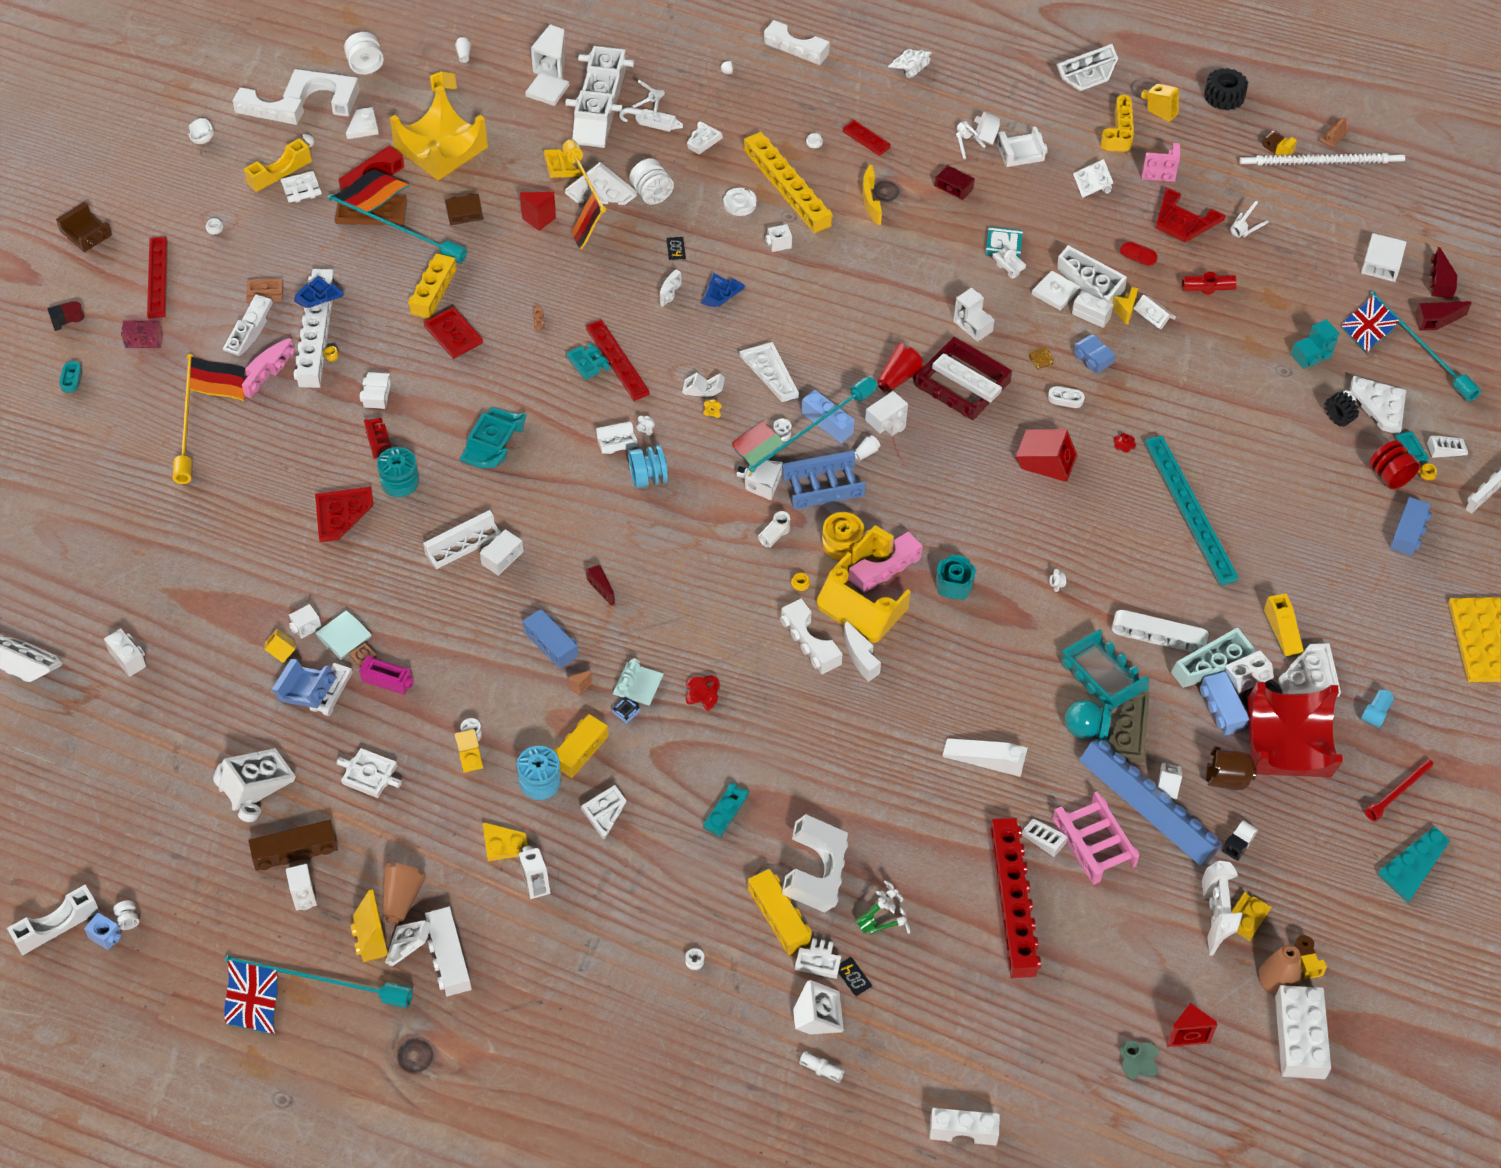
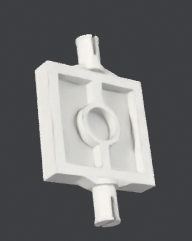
[337,748,402,798]

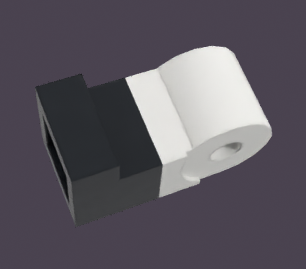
[1222,820,1258,861]

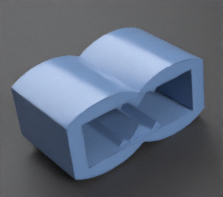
[1074,334,1115,373]

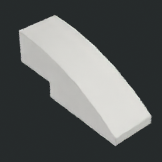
[844,621,881,682]

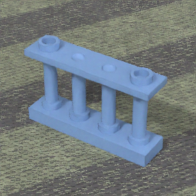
[782,450,866,510]

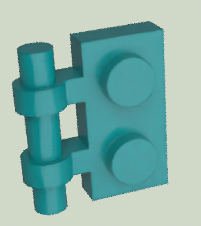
[566,343,611,380]

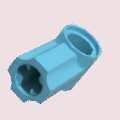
[1361,689,1395,728]

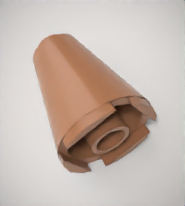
[383,863,426,924]
[1258,945,1302,996]

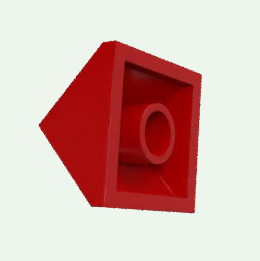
[520,191,556,231]
[1166,1003,1217,1047]

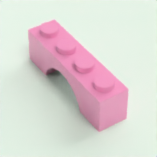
[849,531,923,594]

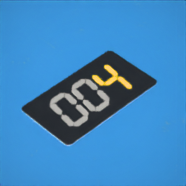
[666,237,686,260]
[838,957,872,996]

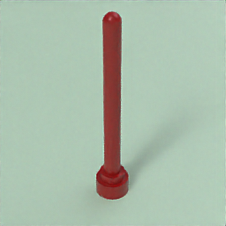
[1364,760,1433,822]

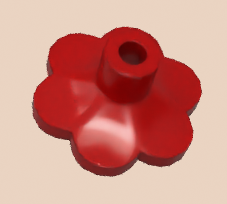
[1114,433,1136,453]

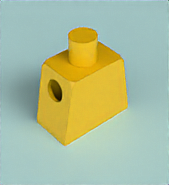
[1141,84,1179,122]

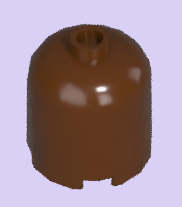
[1206,746,1257,790]

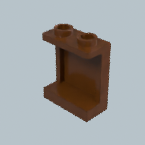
[56,202,112,252]

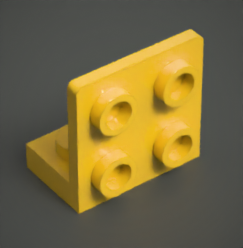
[851,525,894,567]

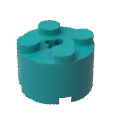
[935,555,976,600]

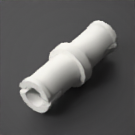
[799,1051,845,1083]

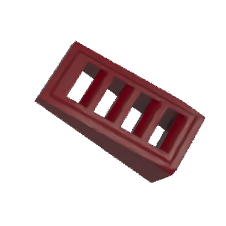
[586,565,615,605]

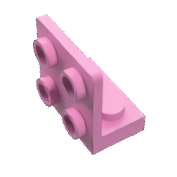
[1142,143,1180,182]

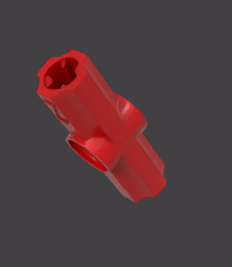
[1182,271,1237,295]

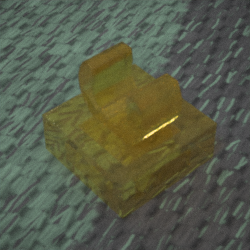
[1029,346,1054,370]

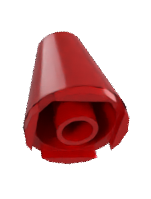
[877,343,925,392]

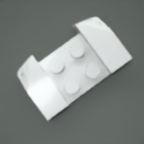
[1202,861,1242,956]

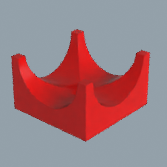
[1247,682,1343,777]

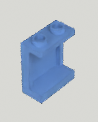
[272,659,337,709]

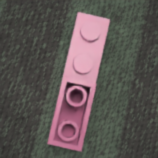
[242,338,294,398]

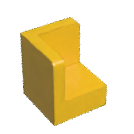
[430,71,457,92]
[264,628,296,663]

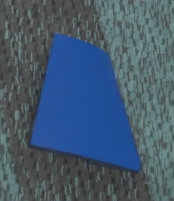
[701,273,745,307]
[294,275,344,308]

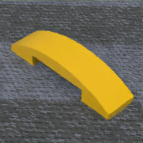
[863,165,882,225]

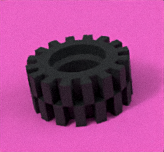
[1324,391,1359,427]

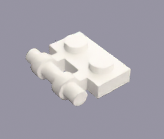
[280,171,322,203]

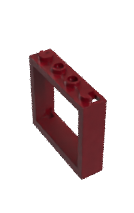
[915,337,1012,420]

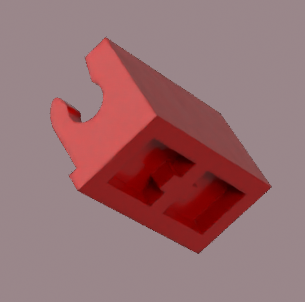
[364,418,392,459]

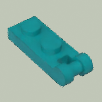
[703,782,750,838]

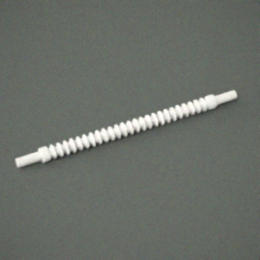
[1239,153,1405,166]

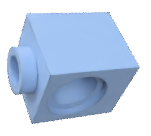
[84,913,122,950]

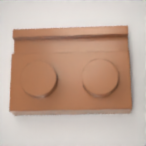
[246,278,283,303]

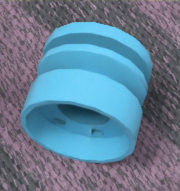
[628,445,668,489]
[517,746,561,800]

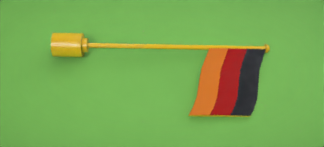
[562,140,607,250]
[172,354,245,484]

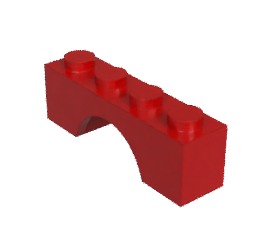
[338,145,405,191]

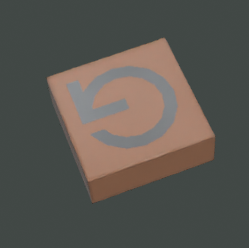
[349,643,377,668]

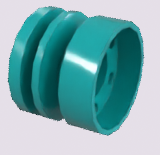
[377,447,419,497]

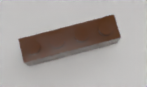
[248,819,338,871]

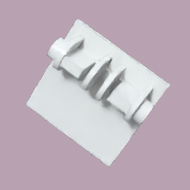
[888,49,932,78]
[1073,159,1114,198]

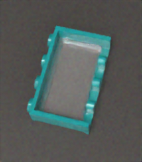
[1061,629,1149,712]

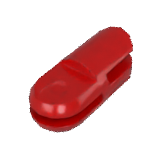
[1120,241,1158,266]

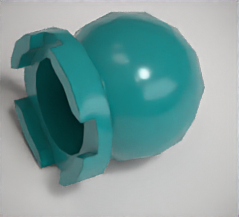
[1065,700,1113,742]

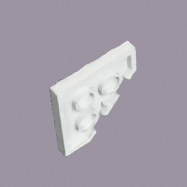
[565,162,637,205]
[1350,376,1406,434]
[1277,643,1341,697]

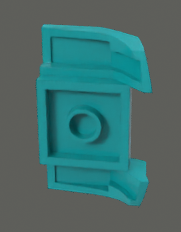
[460,407,527,468]

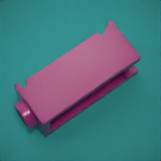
[359,655,414,695]

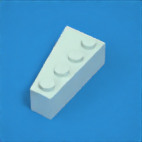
[1171,627,1257,688]

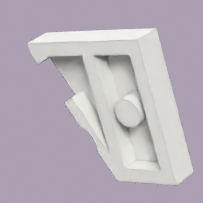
[346,107,379,139]
[687,121,723,154]
[581,785,626,839]
[385,920,431,966]

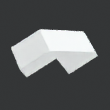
[682,372,725,398]

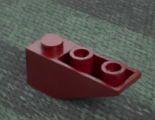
[1429,247,1457,299]
[1415,301,1471,331]

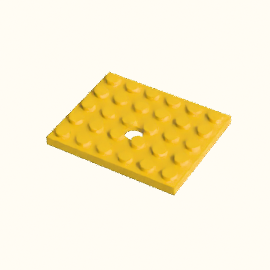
[1448,597,1501,683]

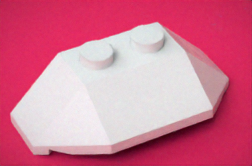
[1057,44,1118,92]
[0,634,62,682]

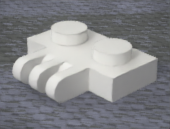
[795,938,841,979]

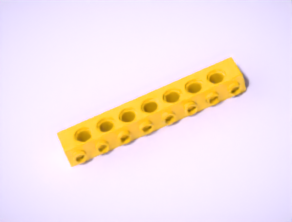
[744,132,833,234]

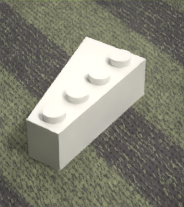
[1057,245,1127,304]

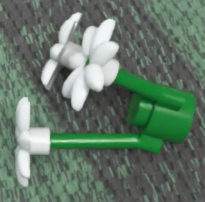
[855,881,910,935]

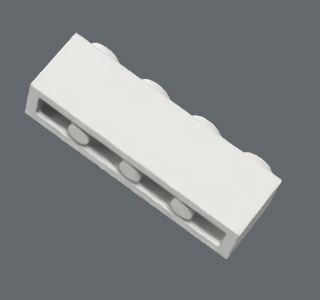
[425,906,472,997]

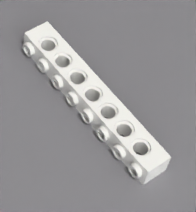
[294,269,336,388]

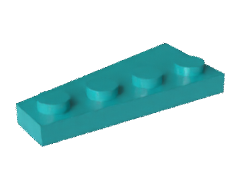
[1377,826,1450,903]

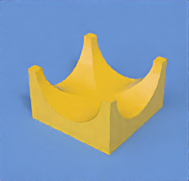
[390,85,488,181]

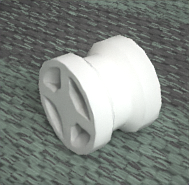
[773,419,791,442]
[461,718,482,741]

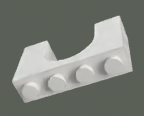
[283,69,360,117]
[782,814,848,913]

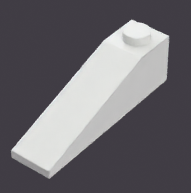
[942,738,1028,777]

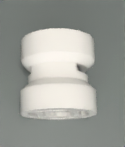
[113,900,139,930]

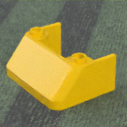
[817,552,911,643]

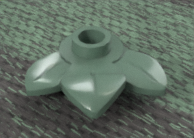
[1120,1041,1160,1080]

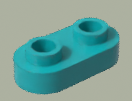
[59,361,82,393]

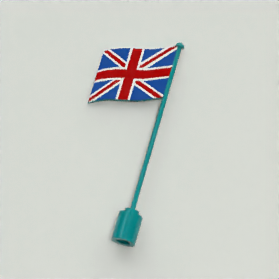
[1341,291,1482,402]
[224,955,413,1035]

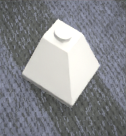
[793,980,844,1035]

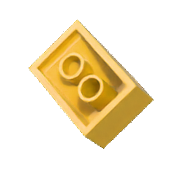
[350,889,388,962]

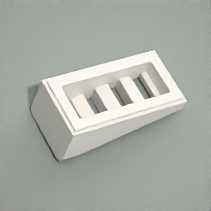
[1427,436,1468,458]
[1022,819,1068,857]

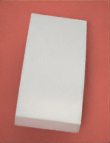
[660,269,682,307]

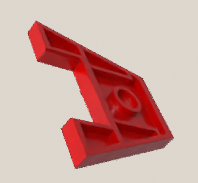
[1156,187,1226,243]

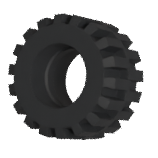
[1204,68,1248,110]

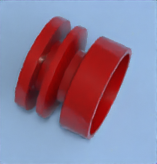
[1369,440,1421,490]

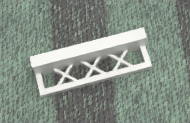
[423,510,501,569]

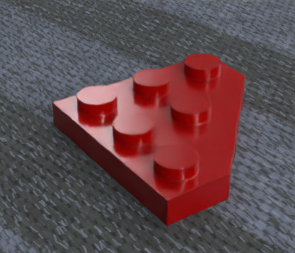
[315,487,374,543]

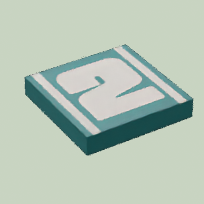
[986,227,1023,259]

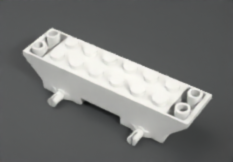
[565,46,634,148]

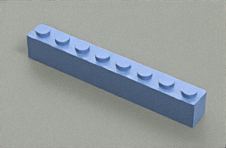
[1079,739,1223,866]

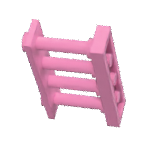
[1052,791,1139,885]

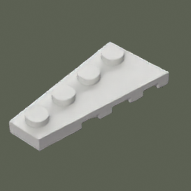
[739,342,799,402]

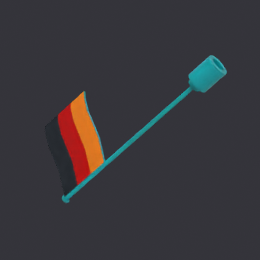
[328,170,468,264]

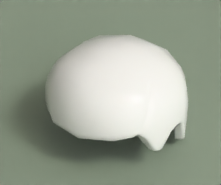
[188,118,214,145]

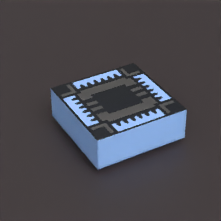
[612,697,640,724]

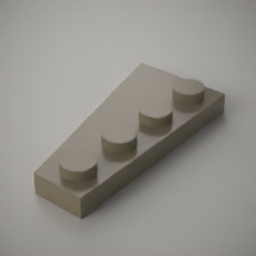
[1109,692,1150,763]

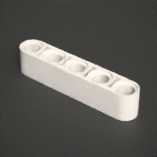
[1112,610,1209,653]

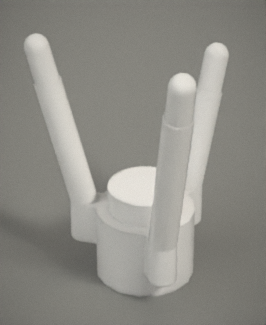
[956,121,986,159]
[1230,201,1269,238]

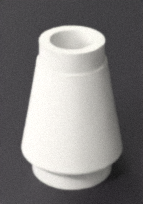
[455,37,471,63]
[854,435,880,461]

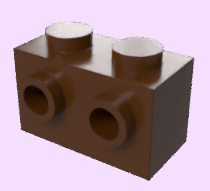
[445,193,484,226]

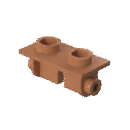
[1319,117,1350,148]

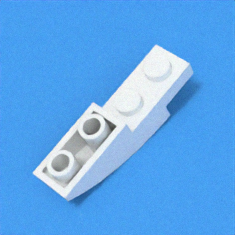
[223,294,273,356]

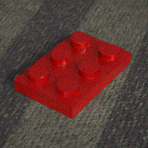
[424,307,483,359]

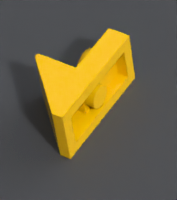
[1113,287,1139,325]
[455,729,483,773]

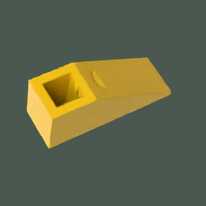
[1264,593,1304,657]

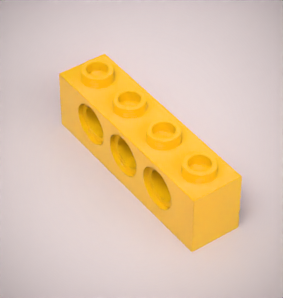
[408,253,457,319]

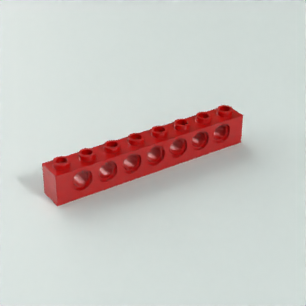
[990,818,1041,978]

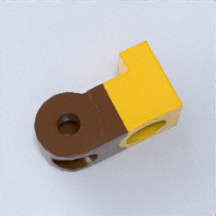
[1262,130,1297,157]
[1294,935,1327,980]

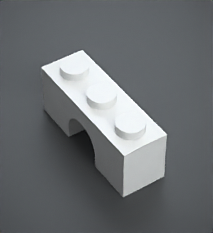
[929,1108,1000,1145]

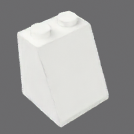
[531,24,566,79]

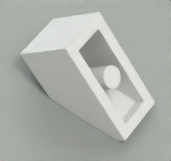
[1157,763,1182,800]

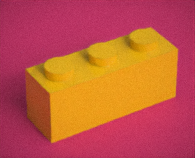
[554,714,609,778]

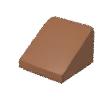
[568,670,593,696]

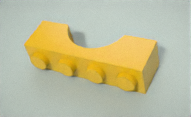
[244,138,312,192]

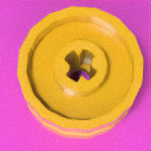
[822,512,864,561]

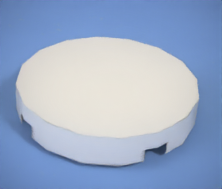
[723,187,757,216]

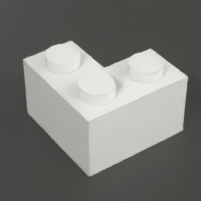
[953,288,994,342]
[865,391,908,436]

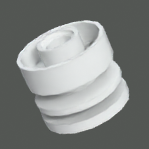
[629,159,674,205]

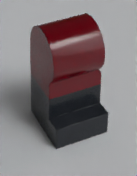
[47,301,84,331]

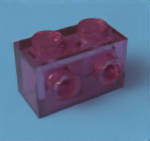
[121,320,163,348]

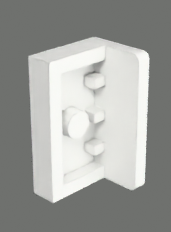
[596,422,638,454]

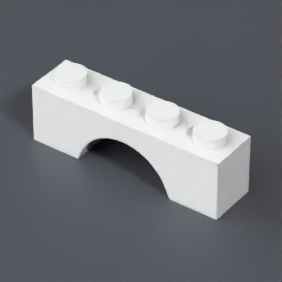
[764,20,830,65]
[232,87,304,125]
[780,598,843,674]
[7,885,100,956]

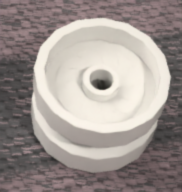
[344,32,384,75]

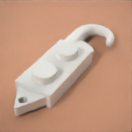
[619,107,683,132]

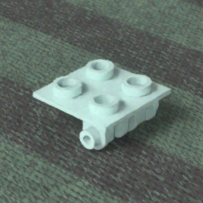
[613,658,664,706]

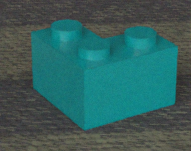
[1291,319,1340,369]

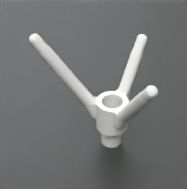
[632,80,665,116]

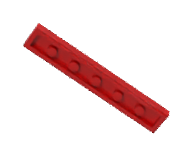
[147,237,168,319]
[586,319,650,401]

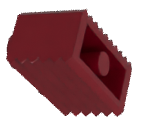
[934,164,975,200]

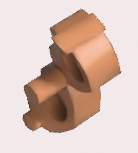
[533,305,545,330]

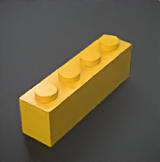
[747,869,812,955]

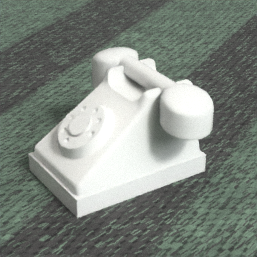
[213,748,296,822]

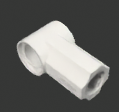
[758,511,790,548]

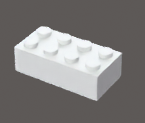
[1275,985,1331,1079]

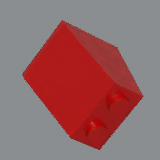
[1016,429,1078,481]

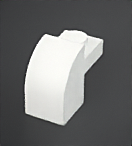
[974,112,1000,144]

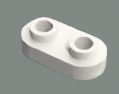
[1048,386,1085,408]

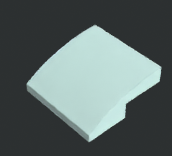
[315,611,372,660]

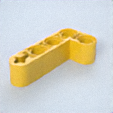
[1100,95,1134,152]

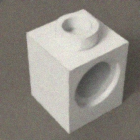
[765,224,792,252]
[289,604,322,639]

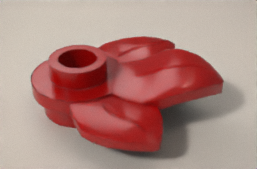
[686,675,720,711]

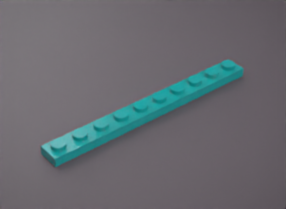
[1145,435,1239,586]

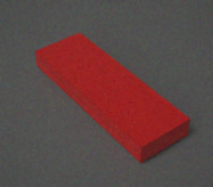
[843,120,891,156]

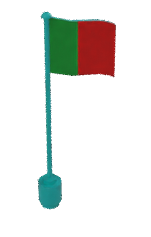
[732,376,878,472]

